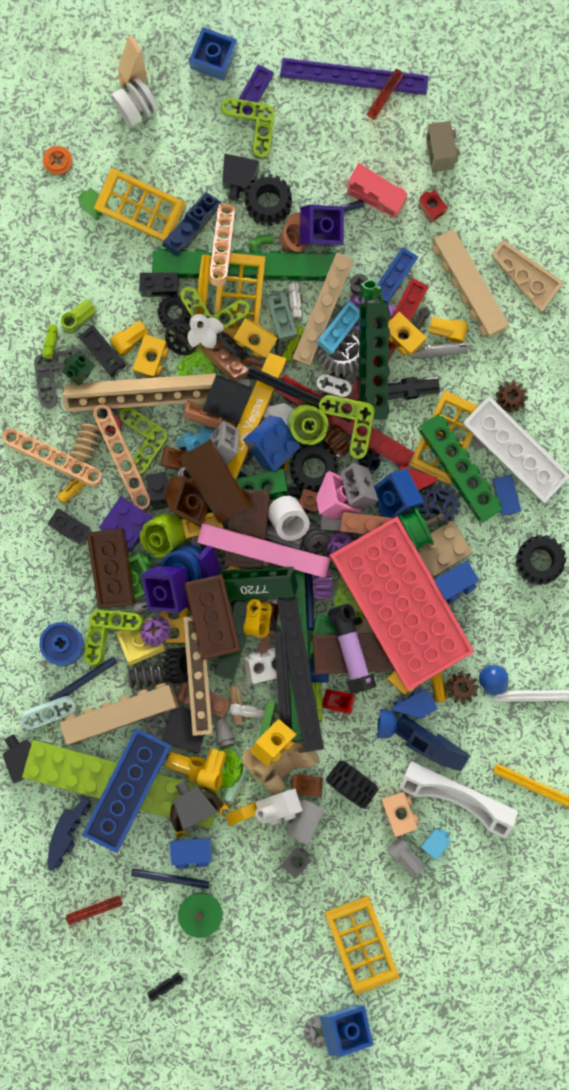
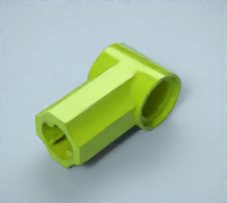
[61,299,97,334]

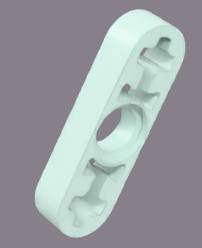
[21,696,75,730]

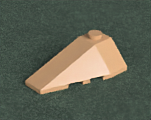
[117,36,148,90]

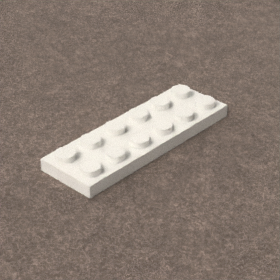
[462,396,569,504]

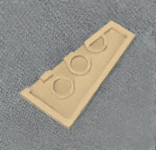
[491,240,564,314]

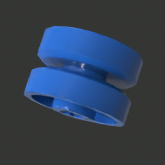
[161,544,205,582]
[39,622,85,666]

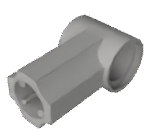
[387,837,425,878]

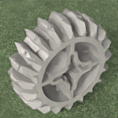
[317,331,359,378]

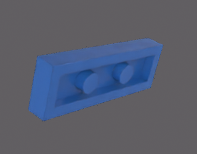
[376,247,418,304]

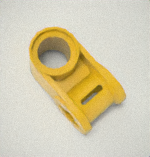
[243,599,272,638]

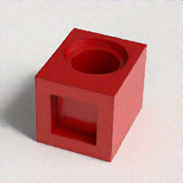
[418,189,448,223]

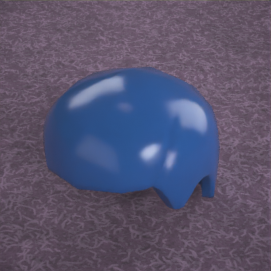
[479,664,509,696]
[376,709,397,739]

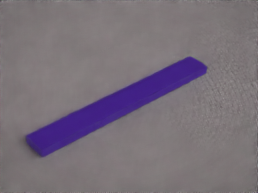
[280,58,429,95]

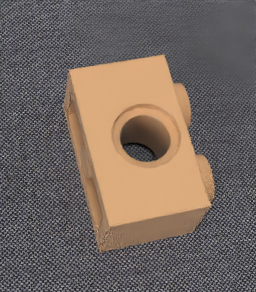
[381,792,419,837]

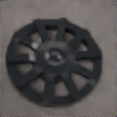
[165,321,198,356]
[218,331,247,360]

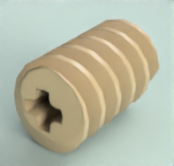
[69,423,102,465]

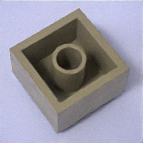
[426,121,459,173]

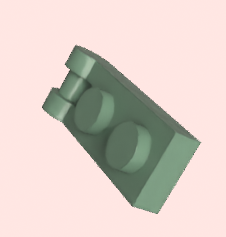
[266,291,298,342]

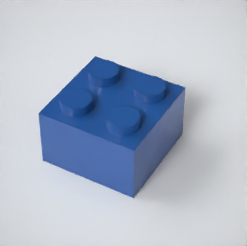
[189,27,238,81]
[243,415,301,472]
[374,468,424,518]
[434,560,480,604]
[170,838,213,869]
[319,1005,374,1057]

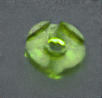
[177,351,215,376]
[206,748,244,788]

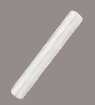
[493,690,569,702]

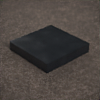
[203,375,252,423]
[161,706,204,754]

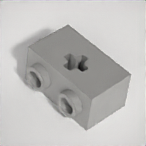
[340,463,378,510]

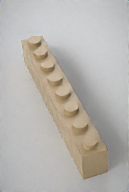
[63,373,216,412]

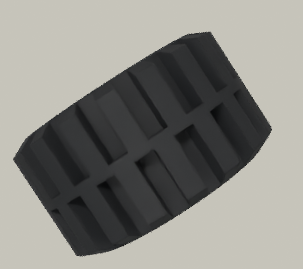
[245,174,292,226]
[290,443,338,493]
[515,535,567,585]
[325,760,379,809]

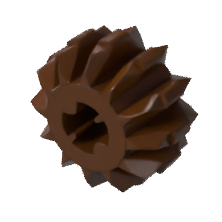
[495,380,528,413]
[322,426,351,459]
[446,671,479,705]

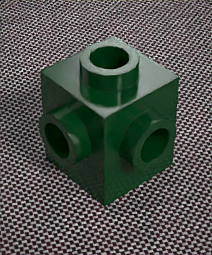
[61,351,96,386]

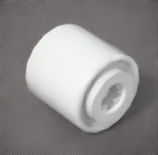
[268,496,310,541]

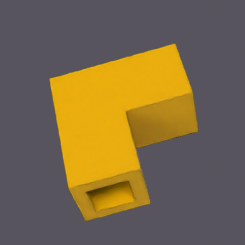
[225,802,257,826]

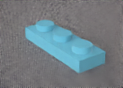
[316,301,359,355]

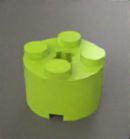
[287,405,328,445]
[140,513,186,558]

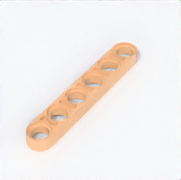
[209,203,235,286]
[93,404,151,509]
[2,428,103,487]

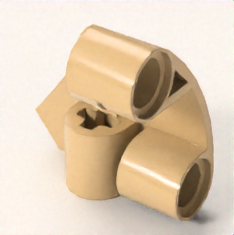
[242,742,319,795]

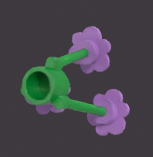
[349,280,396,331]

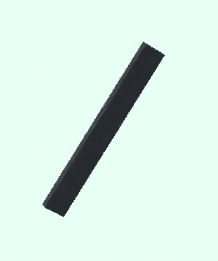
[277,594,324,752]

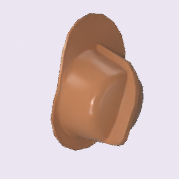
[279,212,307,253]

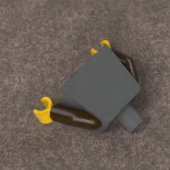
[170,780,230,840]

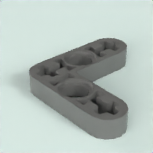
[34,348,89,409]

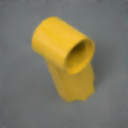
[428,316,468,343]
[109,320,149,356]
[197,748,227,790]
[166,751,206,783]

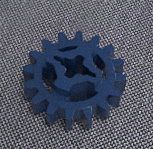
[420,483,461,526]

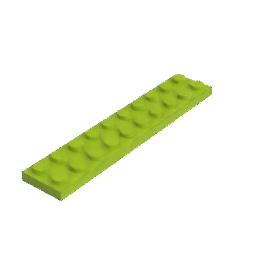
[22,740,221,829]

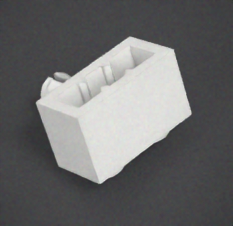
[255,789,303,826]

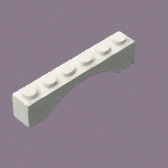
[399,761,518,839]

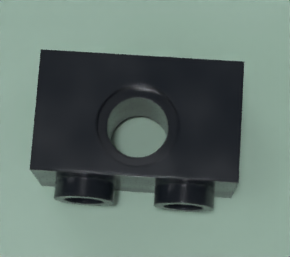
[139,273,179,297]
[48,508,92,547]

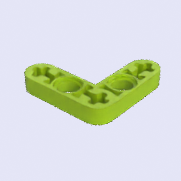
[220,98,274,159]
[180,287,250,334]
[319,395,375,459]
[119,407,168,476]
[85,610,145,666]

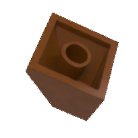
[165,476,209,527]

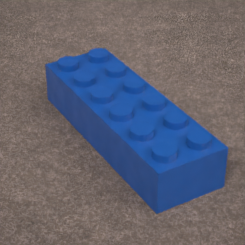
[81,728,171,853]

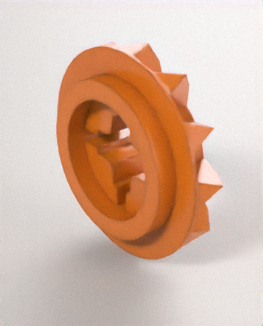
[43,146,73,176]

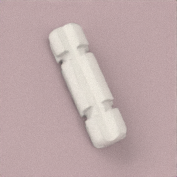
[288,282,302,319]
[230,704,265,719]

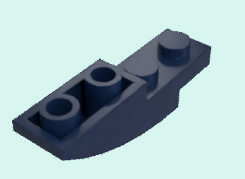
[162,192,221,256]
[395,714,471,771]
[48,796,92,871]

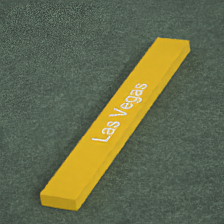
[228,353,287,480]

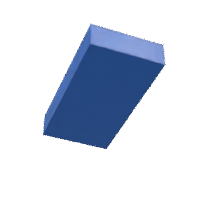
[493,474,521,516]

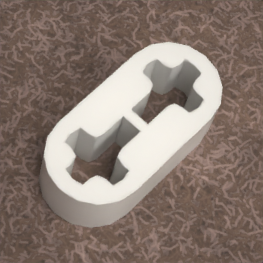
[317,374,352,399]

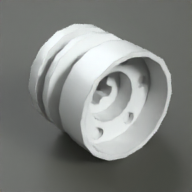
[110,77,158,128]

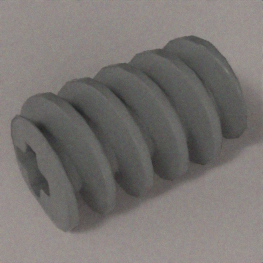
[301,516,328,554]
[127,662,168,689]

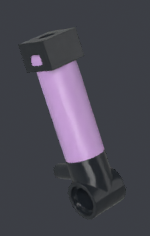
[328,604,377,695]

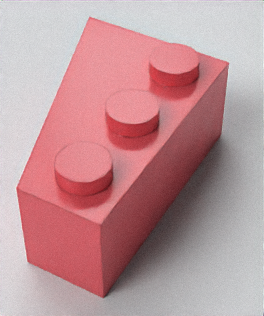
[347,162,408,219]

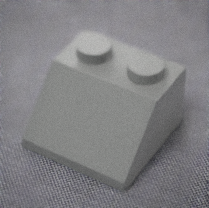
[285,799,325,846]

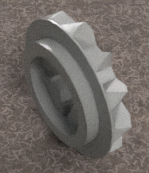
[304,1015,326,1048]

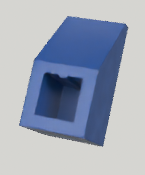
[392,688,438,719]

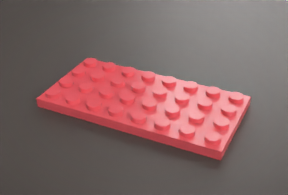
[329,516,475,691]

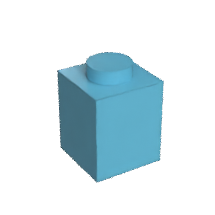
[420,828,451,860]

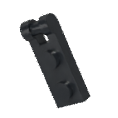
[78,325,126,378]

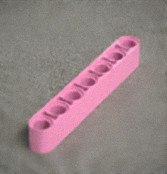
[197,523,331,578]

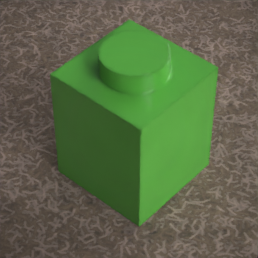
[78,187,109,221]

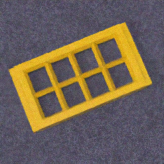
[93,168,186,242]
[214,253,266,340]
[409,390,478,485]
[324,895,400,995]

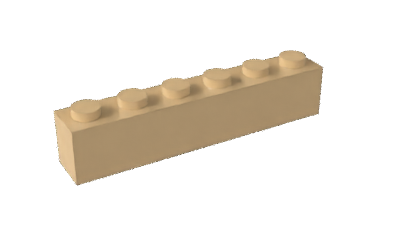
[432,228,509,339]
[293,252,354,366]
[183,617,213,736]
[59,683,179,745]

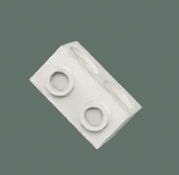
[243,648,289,684]

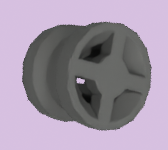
[350,274,368,295]

